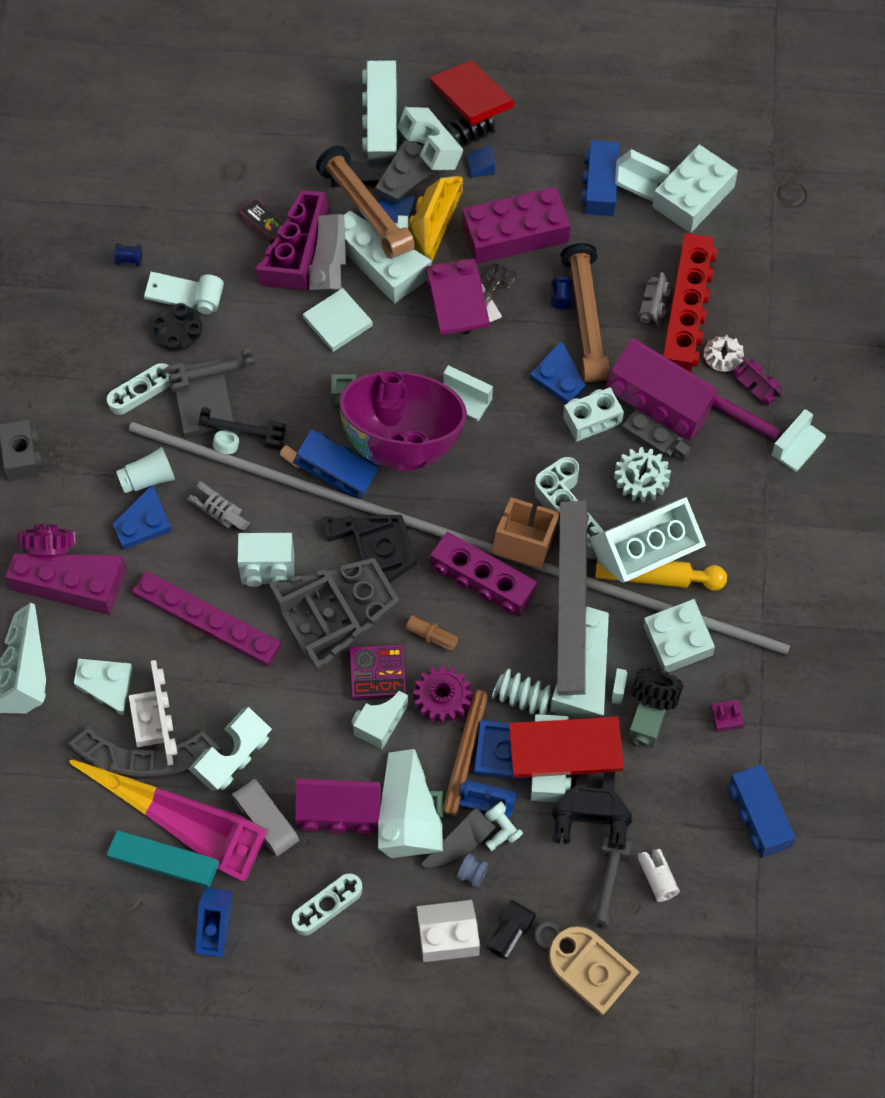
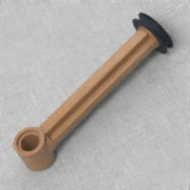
[316,145,415,259]
[560,243,610,383]

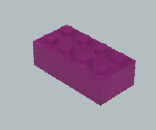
[462,187,571,264]

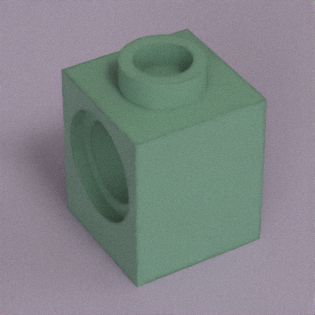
[628,701,666,748]

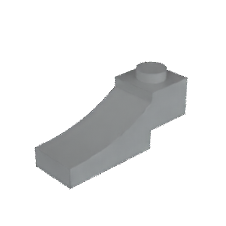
[309,214,346,290]

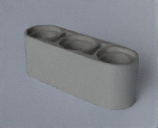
[231,779,299,857]

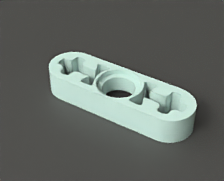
[107,363,173,415]
[292,874,362,936]

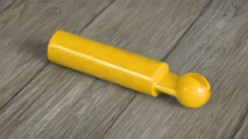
[595,559,727,591]

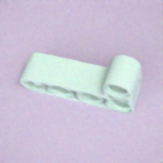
[534,457,603,559]

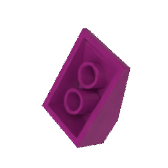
[426,259,490,335]

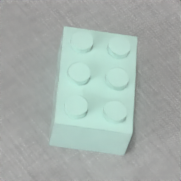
[652,145,738,233]

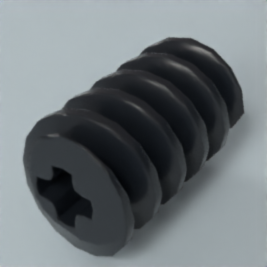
[442,115,495,148]

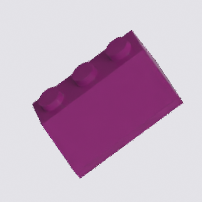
[295,778,381,835]

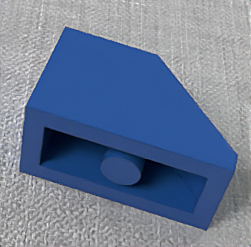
[195,888,233,957]

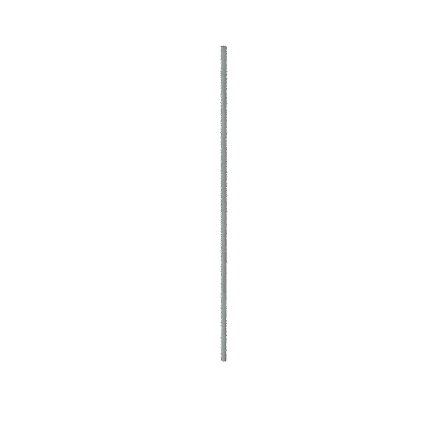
[129,422,790,655]

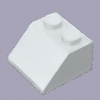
[417,900,480,962]

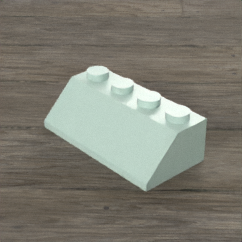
[589,497,706,583]

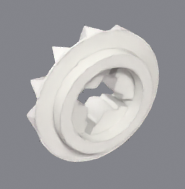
[704,335,744,372]

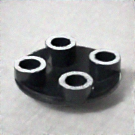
[152,303,202,351]

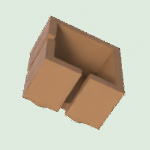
[492,497,560,569]

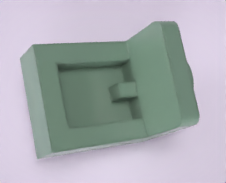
[331,374,357,407]

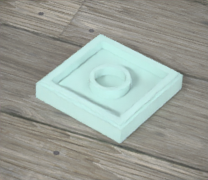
[303,288,373,352]

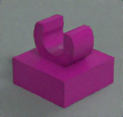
[710,700,744,732]

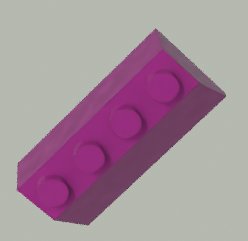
[605,338,719,441]

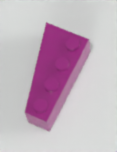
[255,190,330,291]
[5,554,127,615]

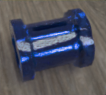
[114,243,142,267]
[551,277,573,310]

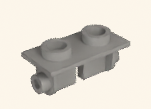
[639,272,672,328]

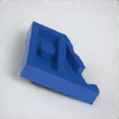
[530,342,585,404]

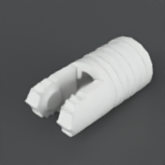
[638,849,680,902]

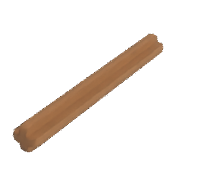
[442,690,488,817]

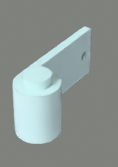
[144,272,224,315]

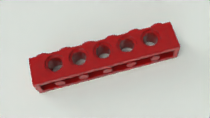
[663,233,717,372]

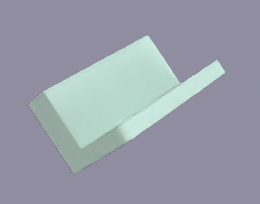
[615,149,670,202]
[443,365,493,421]
[771,409,826,472]

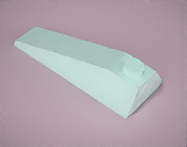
[0,602,46,714]
[378,749,443,858]

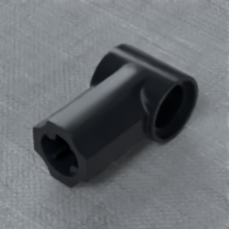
[486,900,537,960]

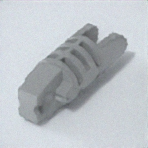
[187,481,250,531]

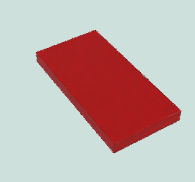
[430,60,515,125]
[509,717,624,778]

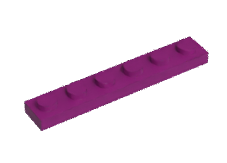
[132,571,282,667]

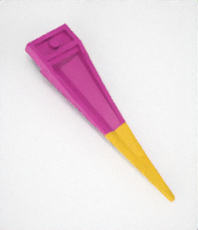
[69,760,268,882]

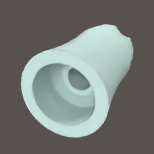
[116,447,175,493]

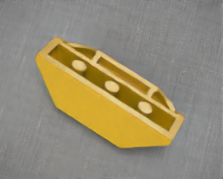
[408,176,463,261]

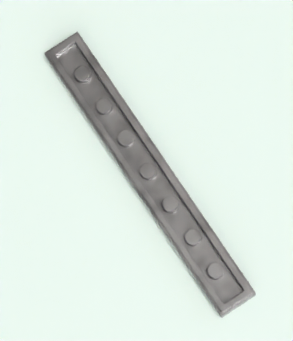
[557,500,587,696]

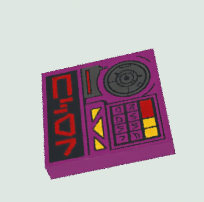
[350,645,406,700]

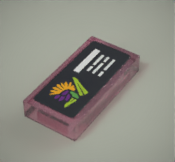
[238,197,285,244]

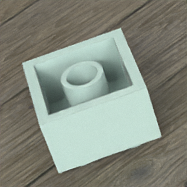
[238,533,295,587]
[644,599,715,673]

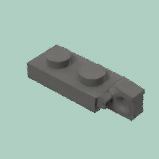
[622,408,691,462]

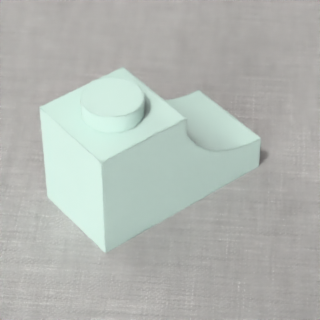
[351,690,408,749]

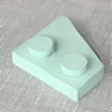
[74,659,132,715]

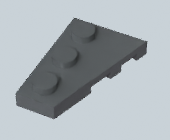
[374,139,438,204]

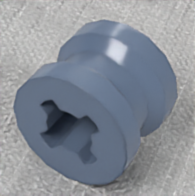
[457,854,489,888]

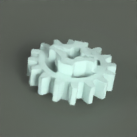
[614,447,671,502]

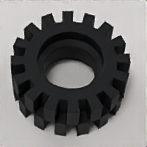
[631,668,684,711]

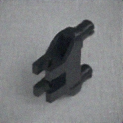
[552,772,633,850]

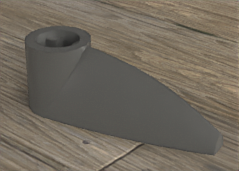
[422,807,496,869]

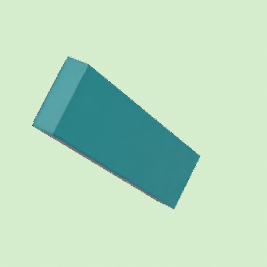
[107,830,219,888]

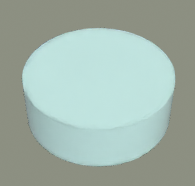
[213,430,239,454]

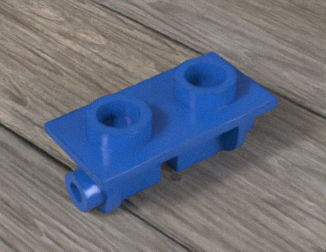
[459,780,517,819]

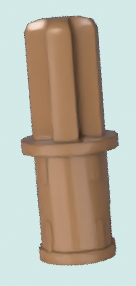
[406,615,458,651]

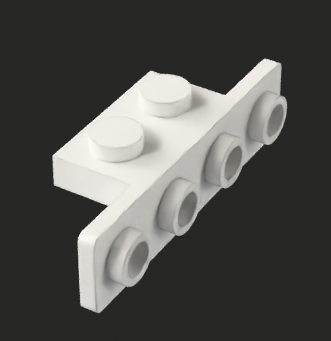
[129,660,177,765]

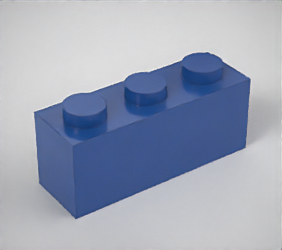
[581,140,620,216]
[292,429,378,499]
[728,764,796,858]

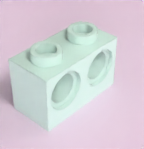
[563,387,624,442]

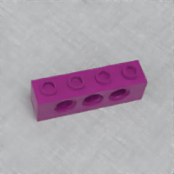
[430,531,537,617]

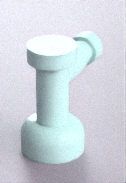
[484,801,523,851]

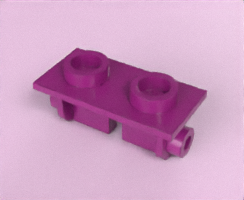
[733,357,783,405]

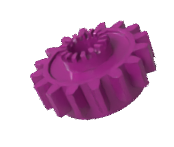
[17,524,75,555]
[413,665,472,725]

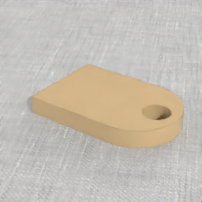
[549,927,639,1016]

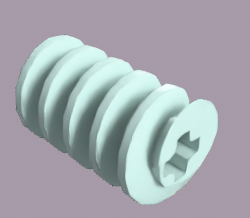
[492,668,552,715]

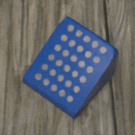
[467,145,495,178]

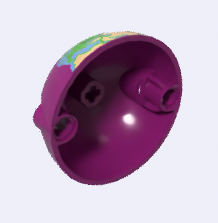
[340,371,467,471]

